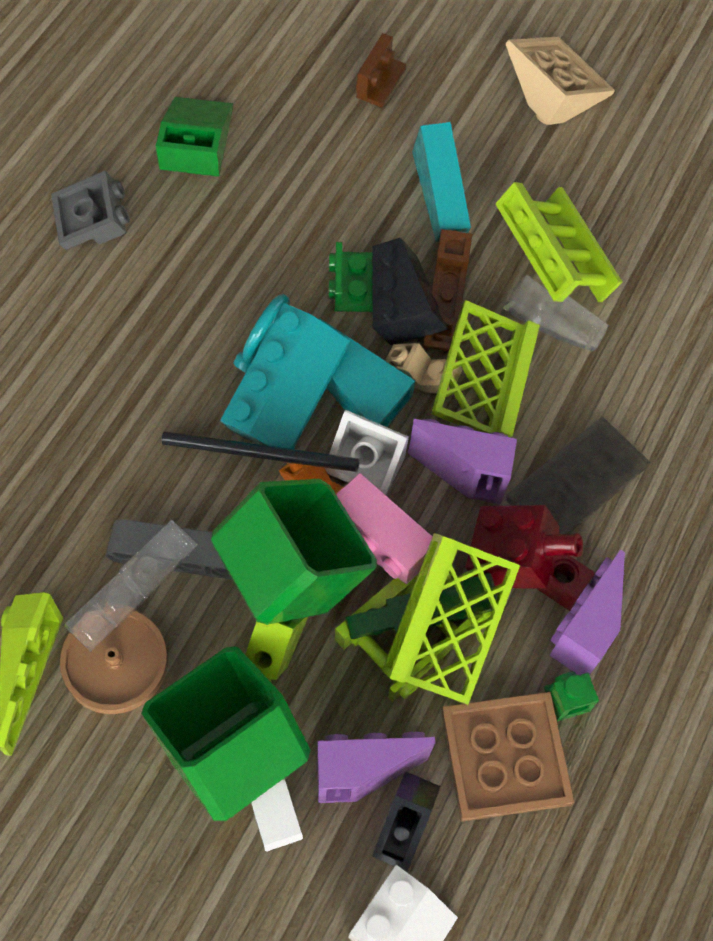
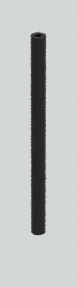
[162,431,360,472]

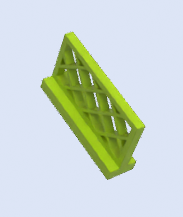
[431,300,540,438]
[382,533,520,704]

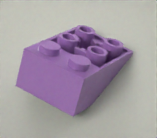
[408,419,517,505]
[550,550,625,675]
[317,732,435,803]

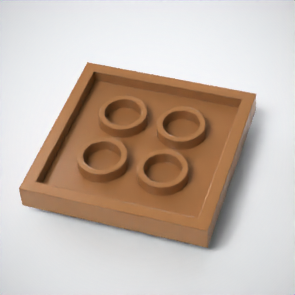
[441,692,574,822]

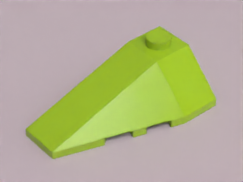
[0,592,63,756]

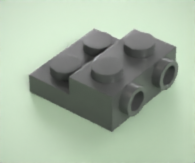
[51,171,130,250]

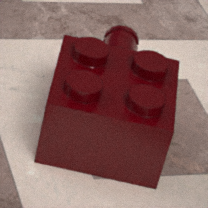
[465,505,583,589]

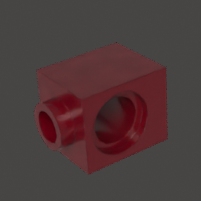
[537,556,595,611]

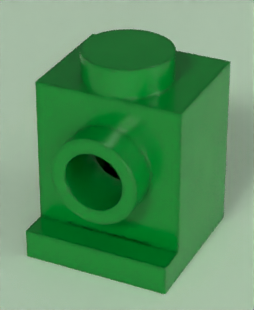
[544,671,599,721]

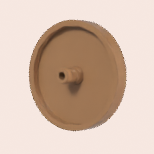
[60,608,168,714]

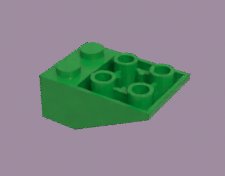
[156,97,233,177]

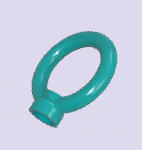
[233,294,290,373]

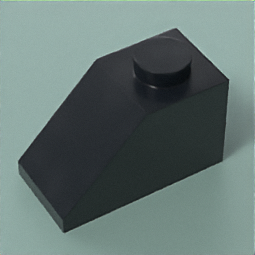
[372,771,440,872]

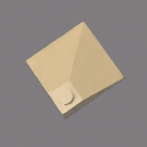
[506,37,615,125]

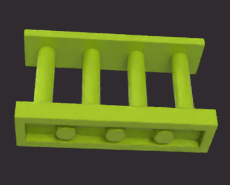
[495,182,622,302]
[334,573,492,703]

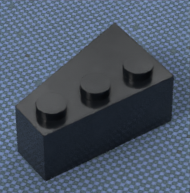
[372,237,449,345]

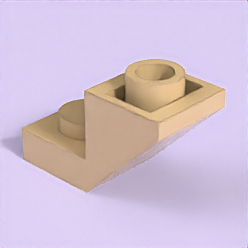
[385,343,463,393]

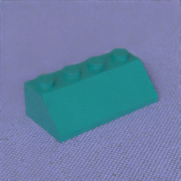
[220,303,350,449]

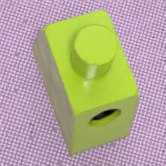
[245,617,308,682]

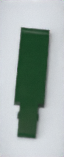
[345,573,498,639]

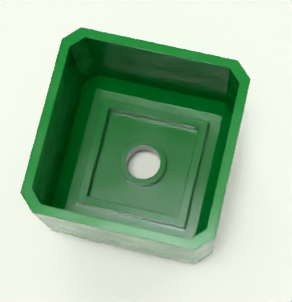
[211,479,377,625]
[141,646,311,821]

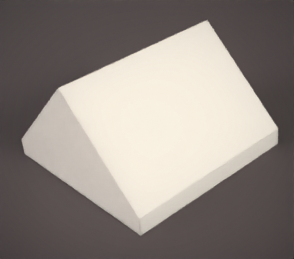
[325,410,409,495]

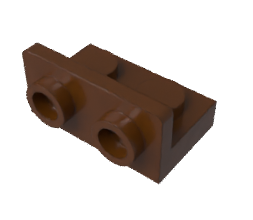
[356,33,406,107]

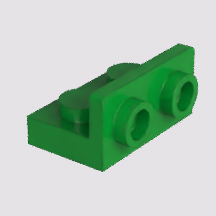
[329,242,373,312]

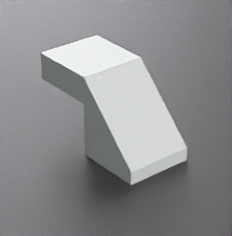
[251,778,303,851]

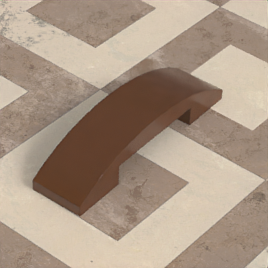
[423,229,473,351]

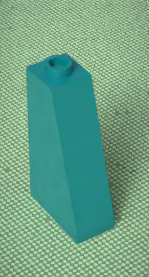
[412,122,471,242]
[319,318,415,427]

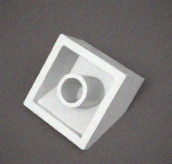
[348,865,458,941]

